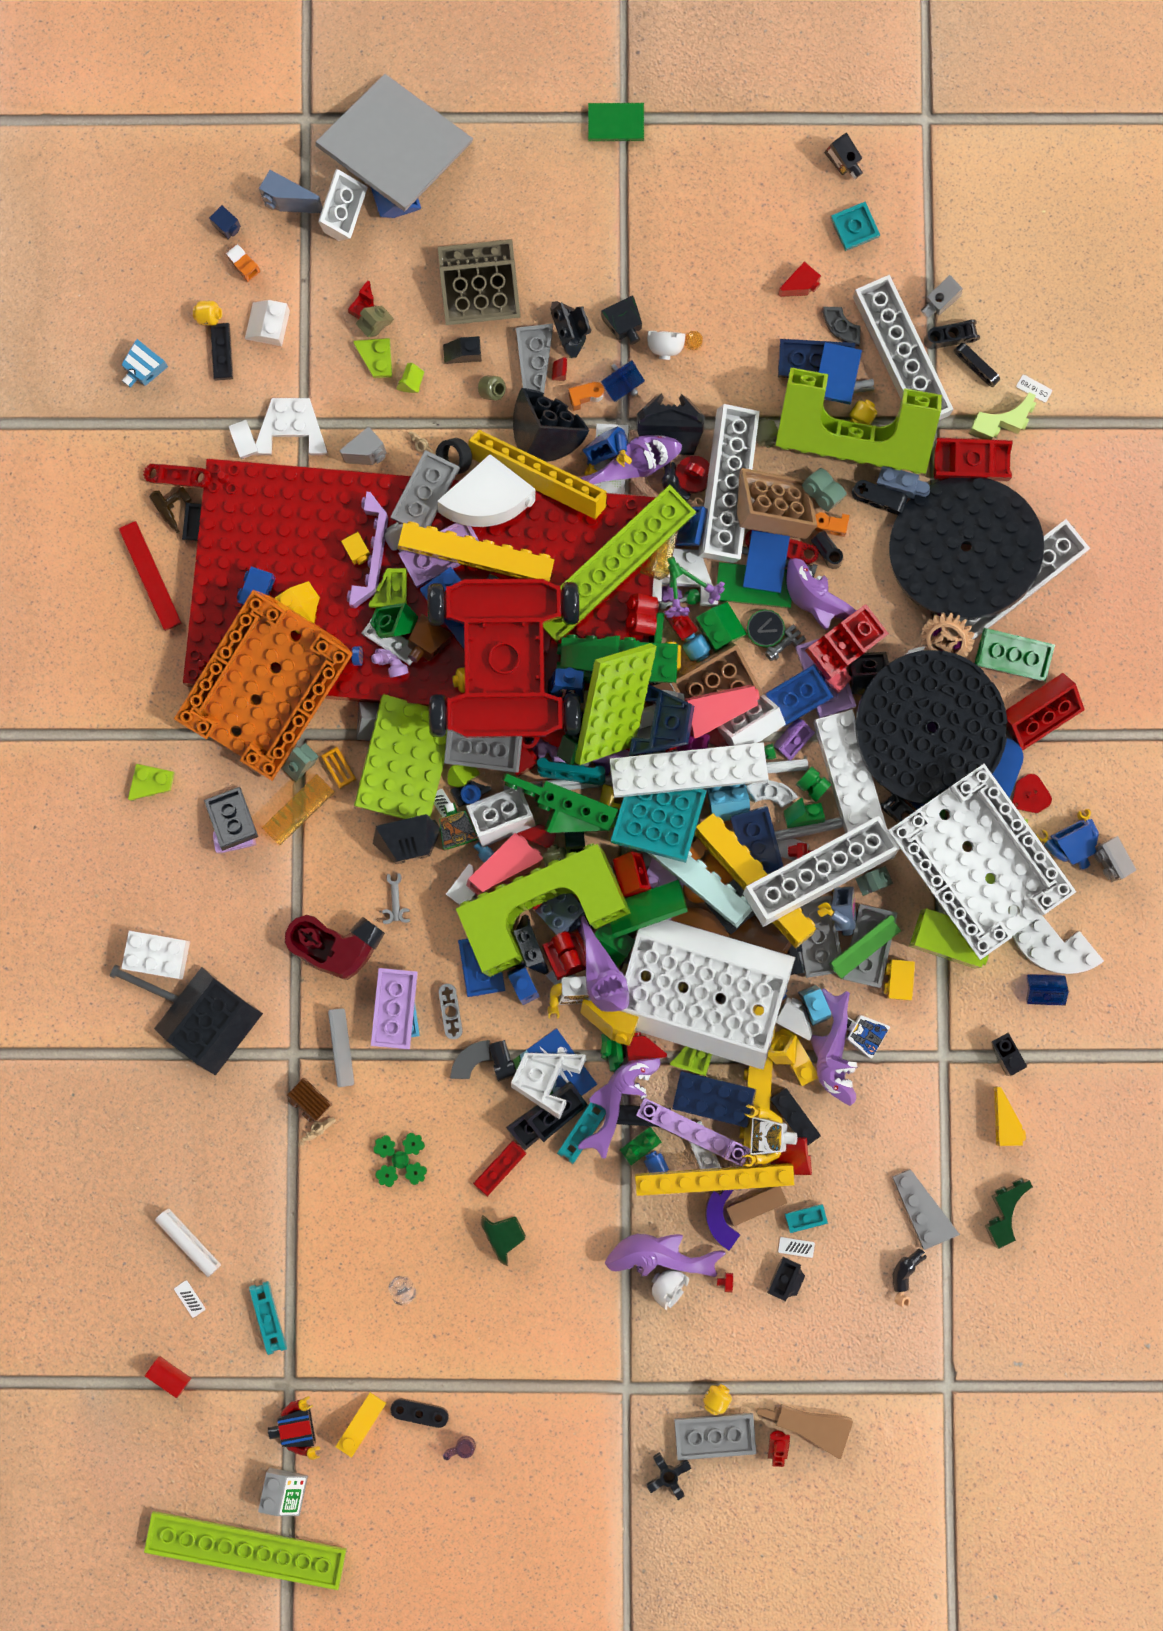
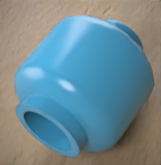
[682,633,711,662]

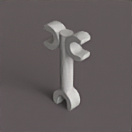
[382,873,410,924]

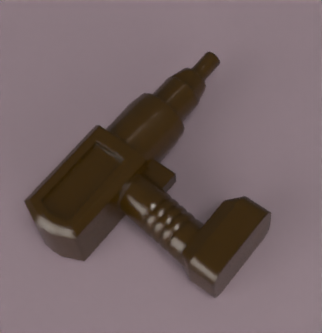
[149,486,192,533]

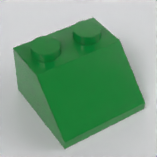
[695,602,747,653]
[594,923,635,969]

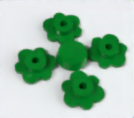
[373,1133,427,1187]

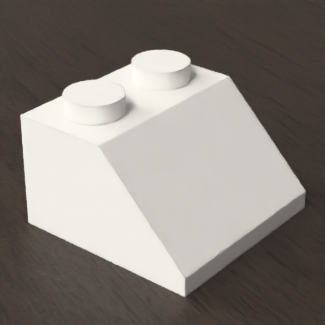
[245,300,290,346]

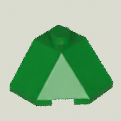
[370,603,418,639]

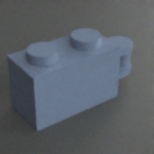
[877,466,930,499]

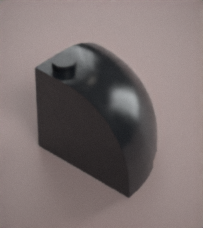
[513,388,589,462]

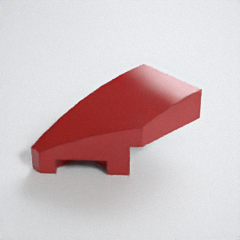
[348,280,374,319]

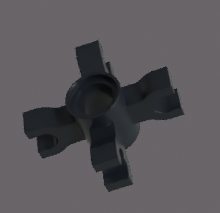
[646,1452,692,1500]

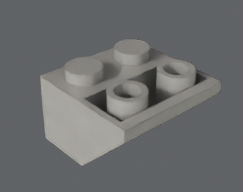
[1094,836,1136,882]

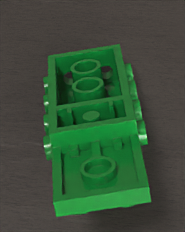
[556,635,678,683]
[502,773,618,833]

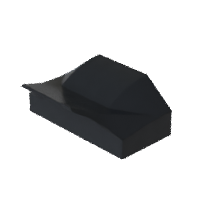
[767,1256,805,1301]

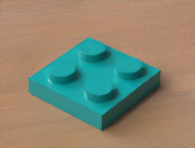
[831,201,880,251]

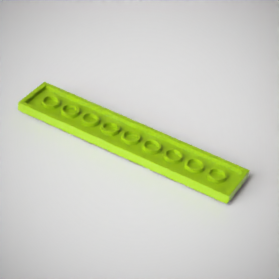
[543,485,696,643]
[144,1511,347,1590]

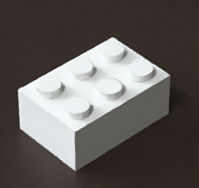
[121,931,190,979]

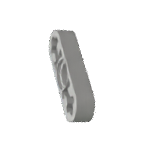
[439,984,463,1039]

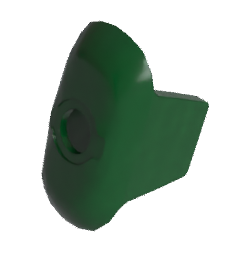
[481,1215,526,1266]

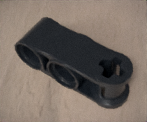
[924,319,980,349]
[851,480,908,515]
[880,793,915,823]

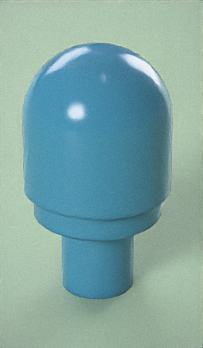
[474,842,495,863]

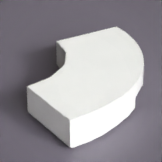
[746,780,798,808]

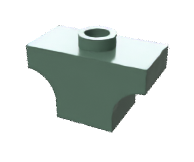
[283,743,319,782]
[855,866,893,896]

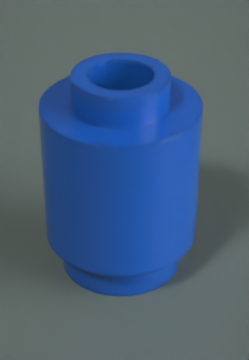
[644,1151,669,1173]

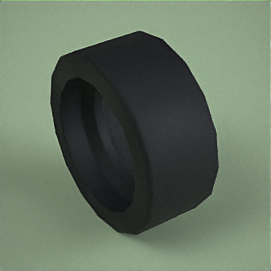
[436,438,472,474]

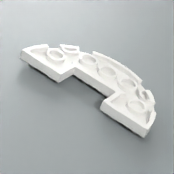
[1008,905,1104,974]

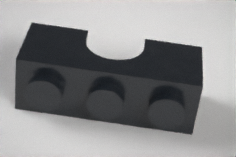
[770,1087,821,1146]

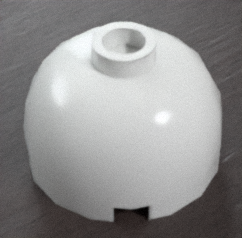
[647,331,685,360]
[652,1269,689,1310]

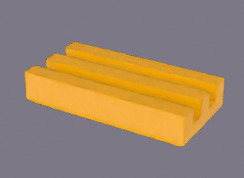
[321,747,357,789]

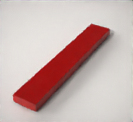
[118,521,182,631]

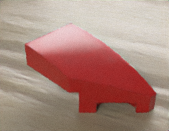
[517,824,557,848]

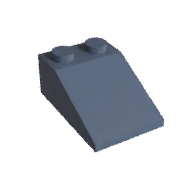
[259,170,323,213]

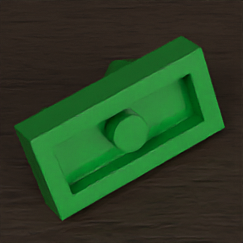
[619,1127,662,1165]

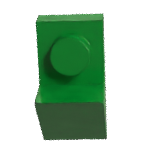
[784,798,825,828]

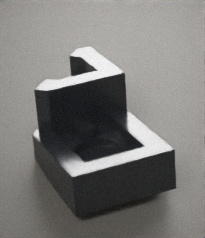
[450,780,492,807]

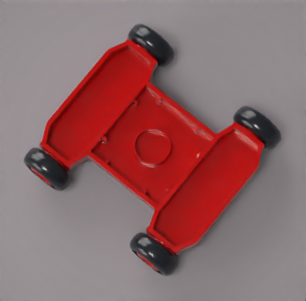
[428,579,581,738]

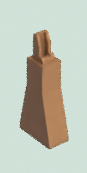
[756,1404,853,1459]

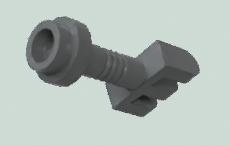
[765,624,806,661]

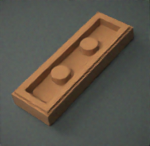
[726,1186,787,1226]

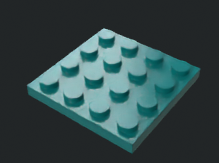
[611,789,707,863]

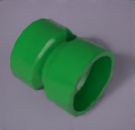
[796,767,832,802]

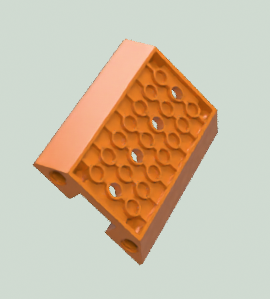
[174,590,353,781]

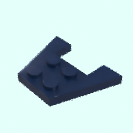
[629,684,695,756]

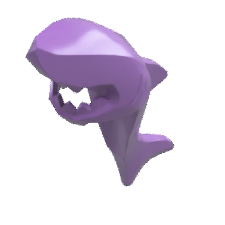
[577,916,629,1012]
[605,1234,726,1277]

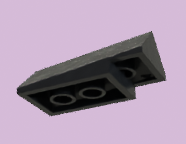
[506,1081,588,1150]

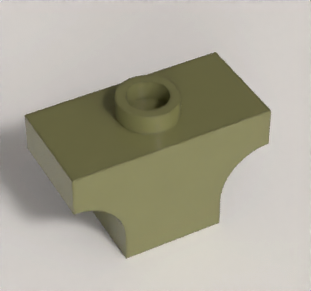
[356,306,394,337]

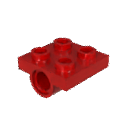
[542,931,586,981]

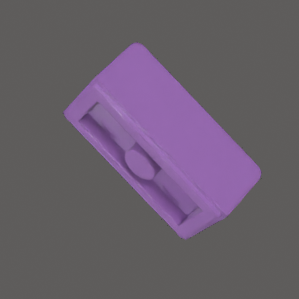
[773,719,815,761]

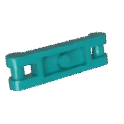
[537,758,606,785]
[557,1102,606,1164]
[249,1281,287,1355]

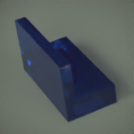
[601,360,645,402]
[1026,974,1069,1006]

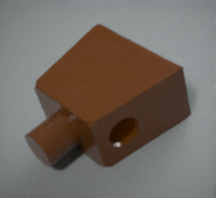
[408,614,452,663]

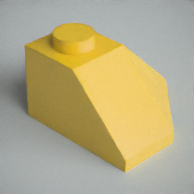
[275,581,320,635]

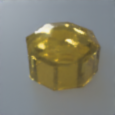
[685,331,703,350]

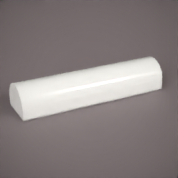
[155,1209,221,1277]

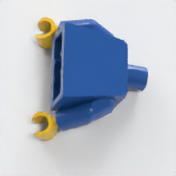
[582,426,632,476]
[1036,809,1099,869]

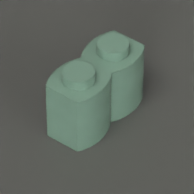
[802,468,847,512]

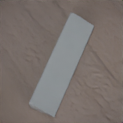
[328,1008,354,1088]

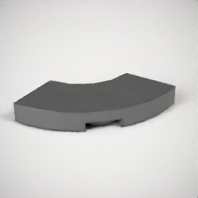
[823,307,860,346]
[450,1040,490,1079]

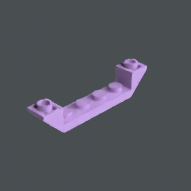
[347,492,389,608]
[636,1098,751,1167]

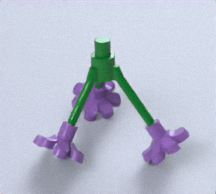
[662,557,725,618]

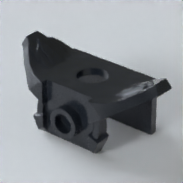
[550,301,592,358]
[512,914,549,975]

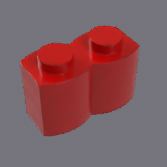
[626,593,658,637]

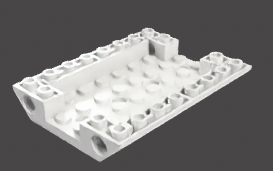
[888,764,1076,960]
[623,919,795,1070]

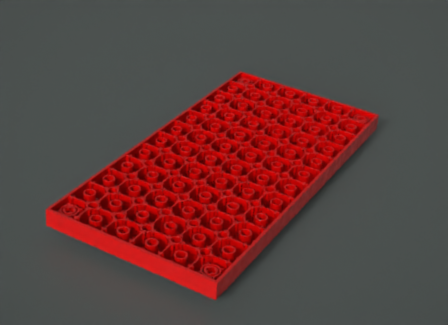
[183,459,656,724]

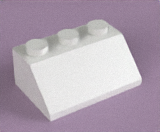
[318,169,368,241]
[717,694,786,746]
[466,787,536,847]

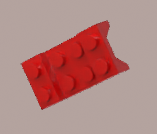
[934,438,1013,481]

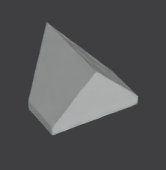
[357,702,379,741]

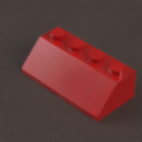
[1006,673,1085,751]

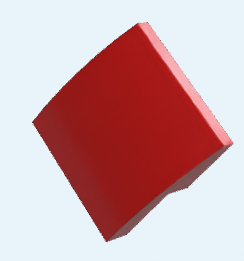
[770,1138,812,1175]

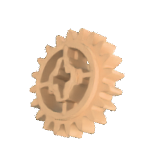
[920,612,975,658]

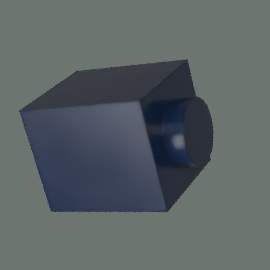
[209,205,241,239]

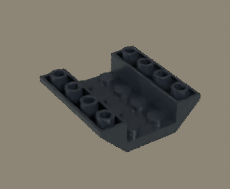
[154,967,263,1076]

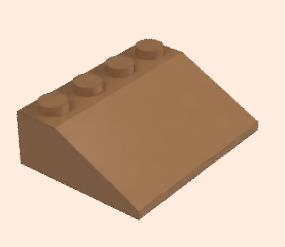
[737,468,817,539]
[671,643,763,699]

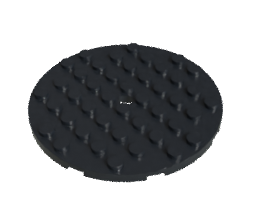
[889,478,1044,620]
[855,650,1007,804]

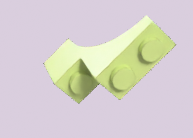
[969,392,1036,440]

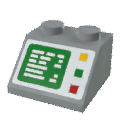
[258,1468,308,1516]

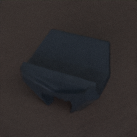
[636,393,705,455]
[373,814,441,864]

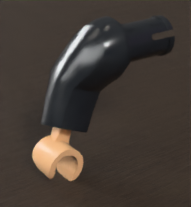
[661,462,703,507]
[892,1248,927,1307]

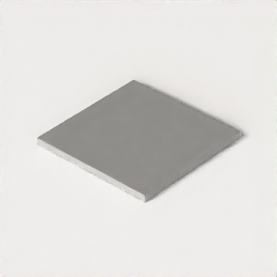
[315,74,473,212]

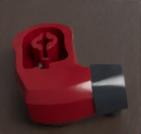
[285,915,385,980]

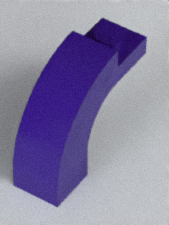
[705,1190,740,1251]

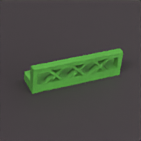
[829,915,901,979]

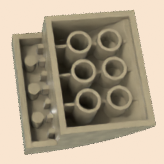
[438,239,521,325]

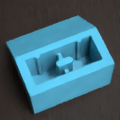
[706,784,750,821]

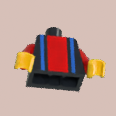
[268,1396,320,1460]

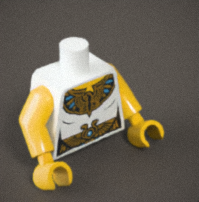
[547,976,591,1019]
[742,1105,797,1167]

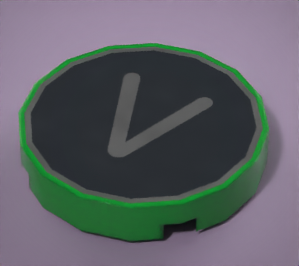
[747,609,785,648]

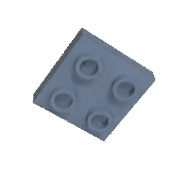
[535,894,585,935]

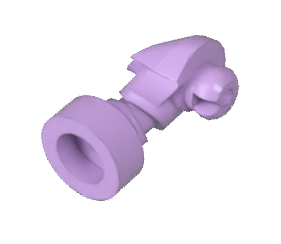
[371,648,409,678]
[531,739,566,763]

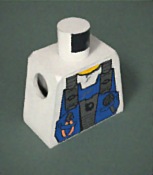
[846,1015,890,1059]

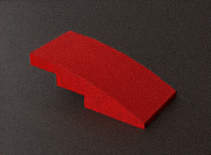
[805,604,889,680]

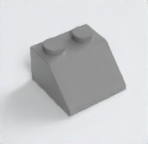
[340,426,387,465]

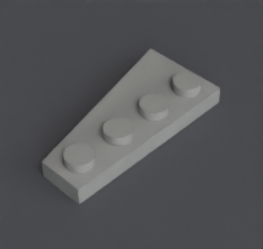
[516,323,553,393]
[892,1169,960,1250]

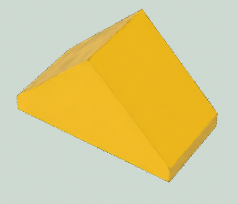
[767,1034,797,1064]

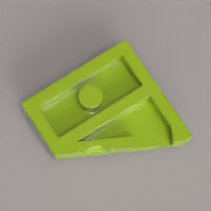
[354,338,392,378]
[369,568,407,608]
[128,764,175,801]
[670,1046,713,1076]

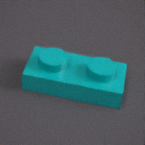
[785,1204,828,1233]

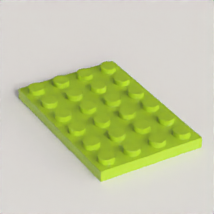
[575,643,657,765]
[354,694,447,819]

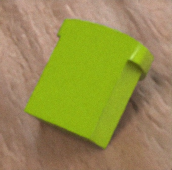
[396,363,424,393]
[448,765,480,787]

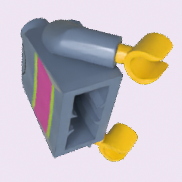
[817,886,857,936]

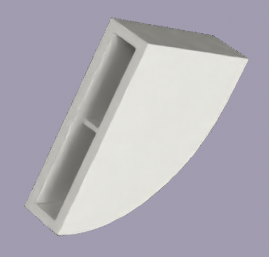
[437,454,535,527]

